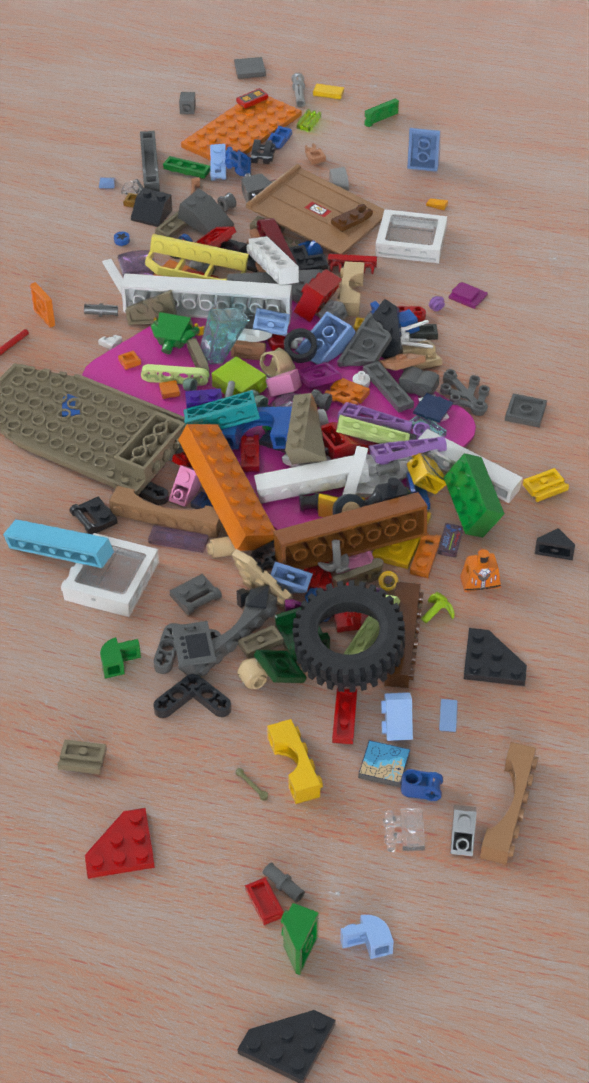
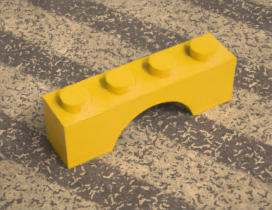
[267,719,323,804]

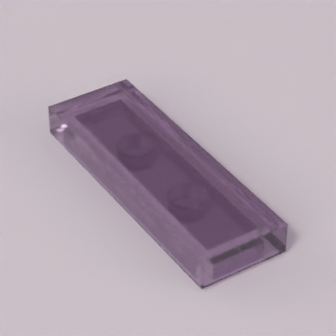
[148,525,209,553]

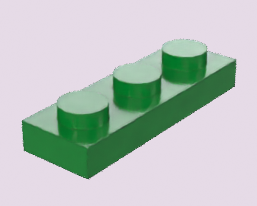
[163,156,211,179]

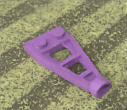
[337,402,413,433]
[369,436,447,465]

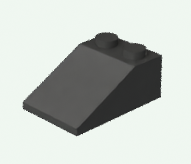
[178,189,234,235]

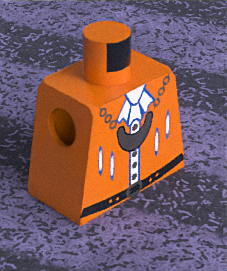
[460,549,501,592]

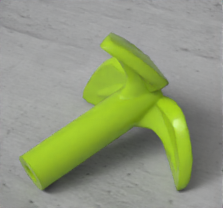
[421,592,455,624]

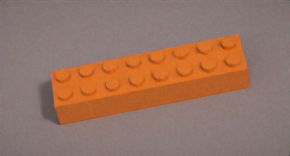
[178,424,275,551]

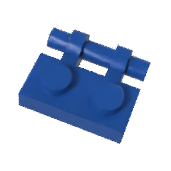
[225,147,251,177]

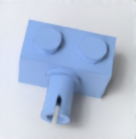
[381,692,413,741]

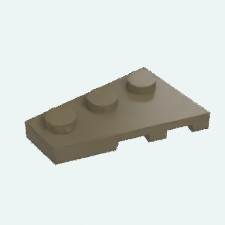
[125,290,177,325]

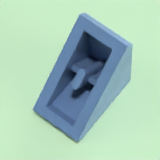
[271,562,313,594]

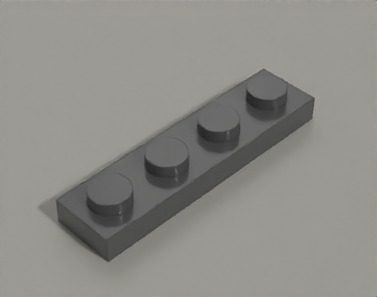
[363,361,414,413]

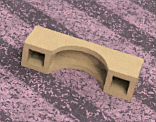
[336,261,364,317]

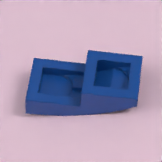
[268,126,293,149]

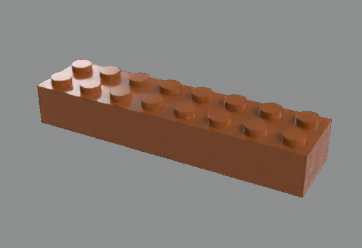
[273,492,427,570]

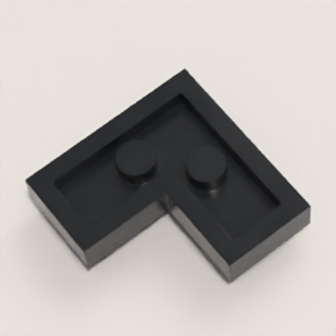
[289,245,328,270]

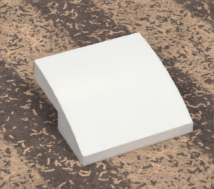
[222,328,272,342]

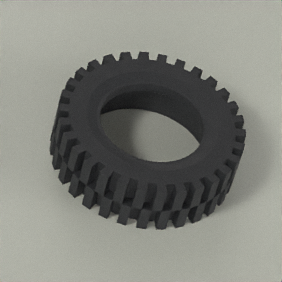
[293,580,405,692]

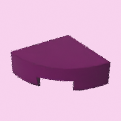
[285,599,301,612]

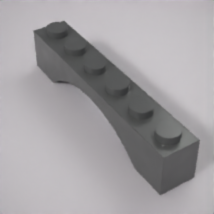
[140,131,160,192]
[178,594,277,677]

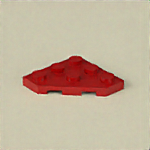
[85,808,155,879]

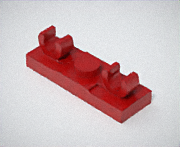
[328,254,377,274]

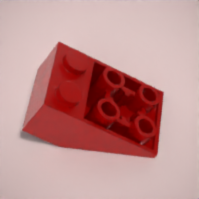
[320,422,378,460]

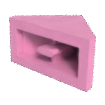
[266,369,302,396]

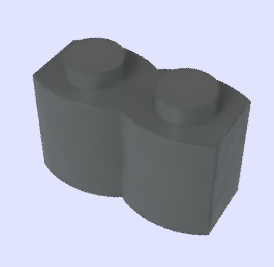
[399,366,439,397]

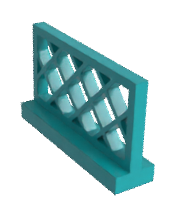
[183,390,260,430]

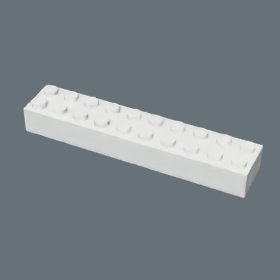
[121,274,292,324]

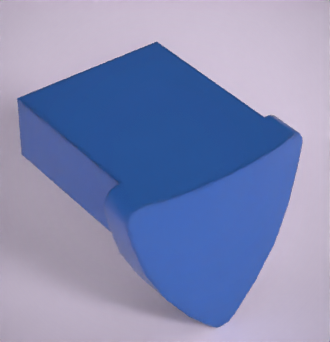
[298,240,323,256]

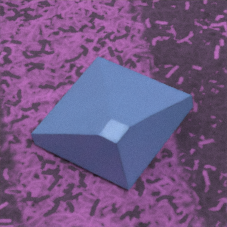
[99,177,116,188]

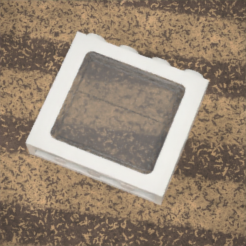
[375,209,447,264]
[61,533,159,617]

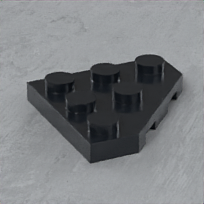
[373,298,403,359]
[463,628,527,686]
[237,1010,336,1083]

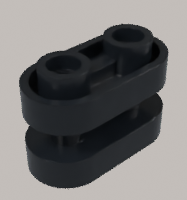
[251,139,276,165]

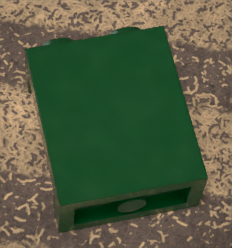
[275,607,330,662]

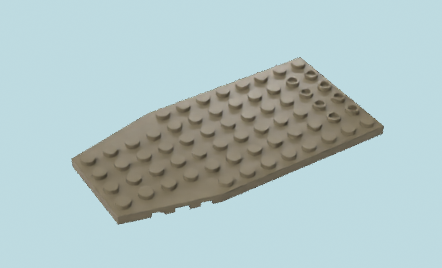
[0,363,186,496]

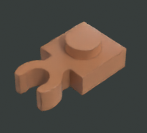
[305,143,326,164]

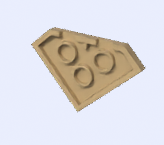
[232,549,293,607]

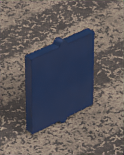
[413,393,453,423]

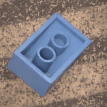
[407,128,440,172]
[295,311,356,365]

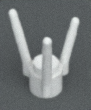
[401,320,433,348]

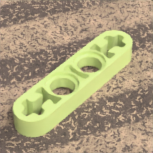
[141,364,209,386]

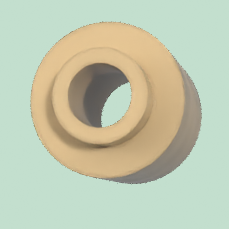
[207,537,236,558]

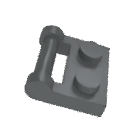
[170,574,222,615]

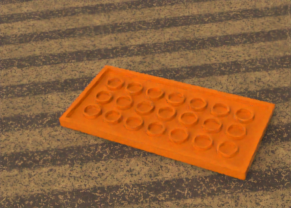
[181,96,302,168]

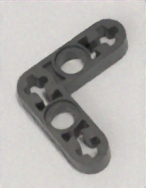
[154,623,221,674]

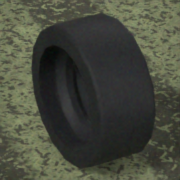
[284,328,317,363]

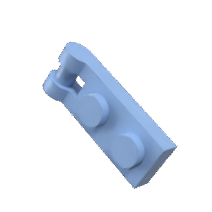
[210,144,227,181]

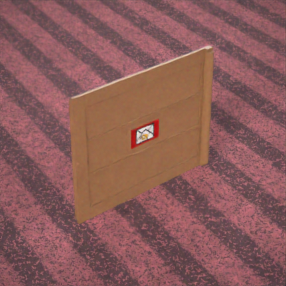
[246,164,385,255]

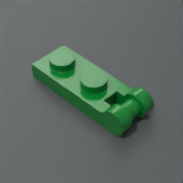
[364,98,399,127]

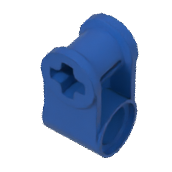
[401,769,443,801]

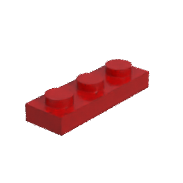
[332,688,357,744]

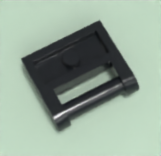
[69,496,118,535]

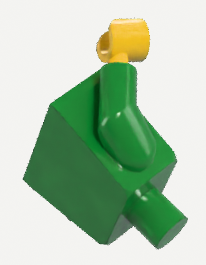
[151,312,205,354]

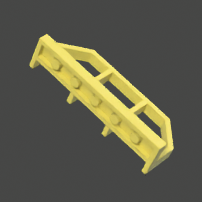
[145,234,249,280]

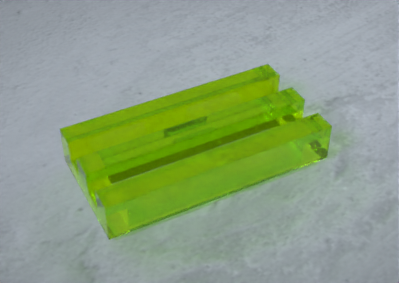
[297,109,321,132]

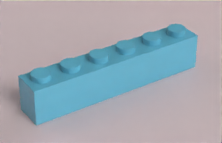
[3,519,114,568]

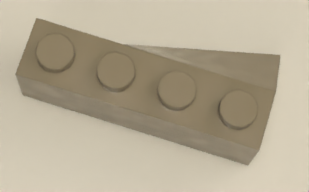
[285,393,327,465]

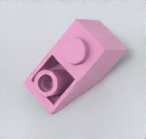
[168,465,201,507]

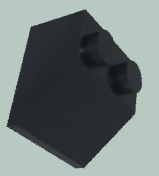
[131,188,172,227]

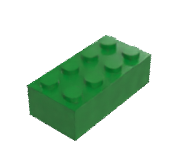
[443,453,505,538]

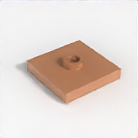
[379,353,426,370]

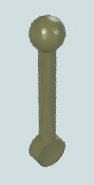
[236,768,268,801]

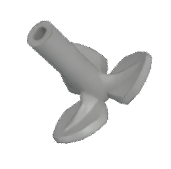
[318,540,350,573]

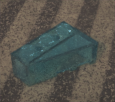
[200,308,249,364]

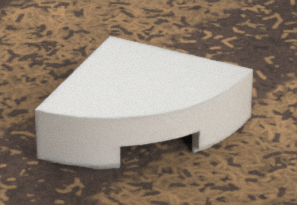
[98,335,122,350]

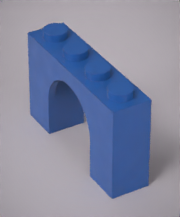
[221,407,292,449]

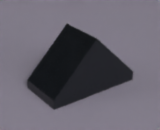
[535,528,575,561]

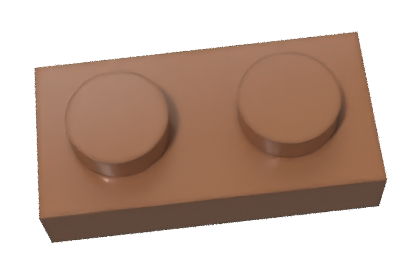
[230,339,266,361]

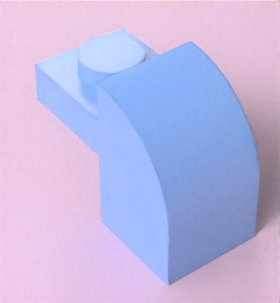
[340,915,394,959]

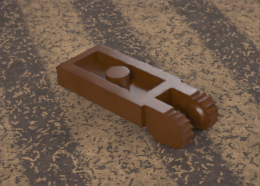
[331,204,373,232]

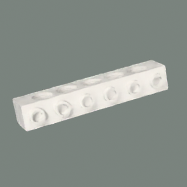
[247,237,299,285]

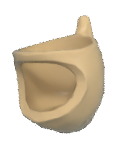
[260,348,295,377]

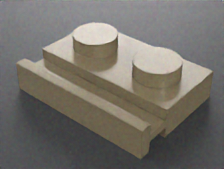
[57,740,107,774]

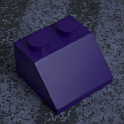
[185,388,222,415]

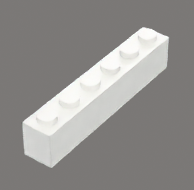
[418,429,523,503]
[254,455,370,503]

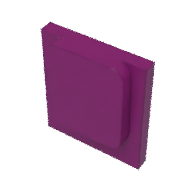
[449,282,488,309]

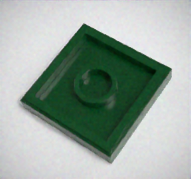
[254,650,307,683]

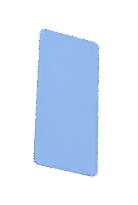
[439,699,457,732]

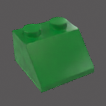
[281,903,319,975]

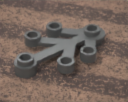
[440,369,490,416]

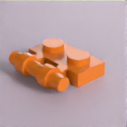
[325,378,370,405]

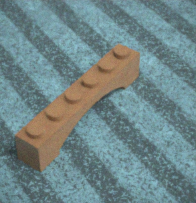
[109,486,223,538]
[480,742,539,865]

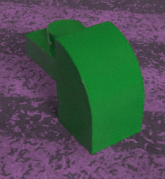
[100,637,141,679]

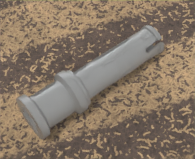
[291,73,305,107]

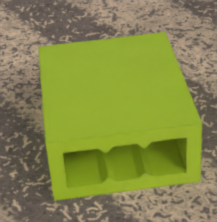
[212,356,267,396]

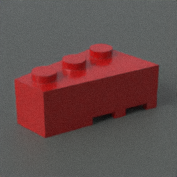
[294,269,342,322]

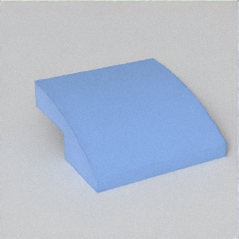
[253,308,290,336]

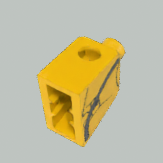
[407,453,446,494]

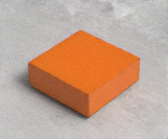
[118,350,141,370]
[159,380,180,399]

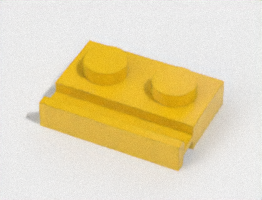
[523,468,569,502]

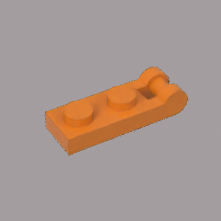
[410,532,442,578]

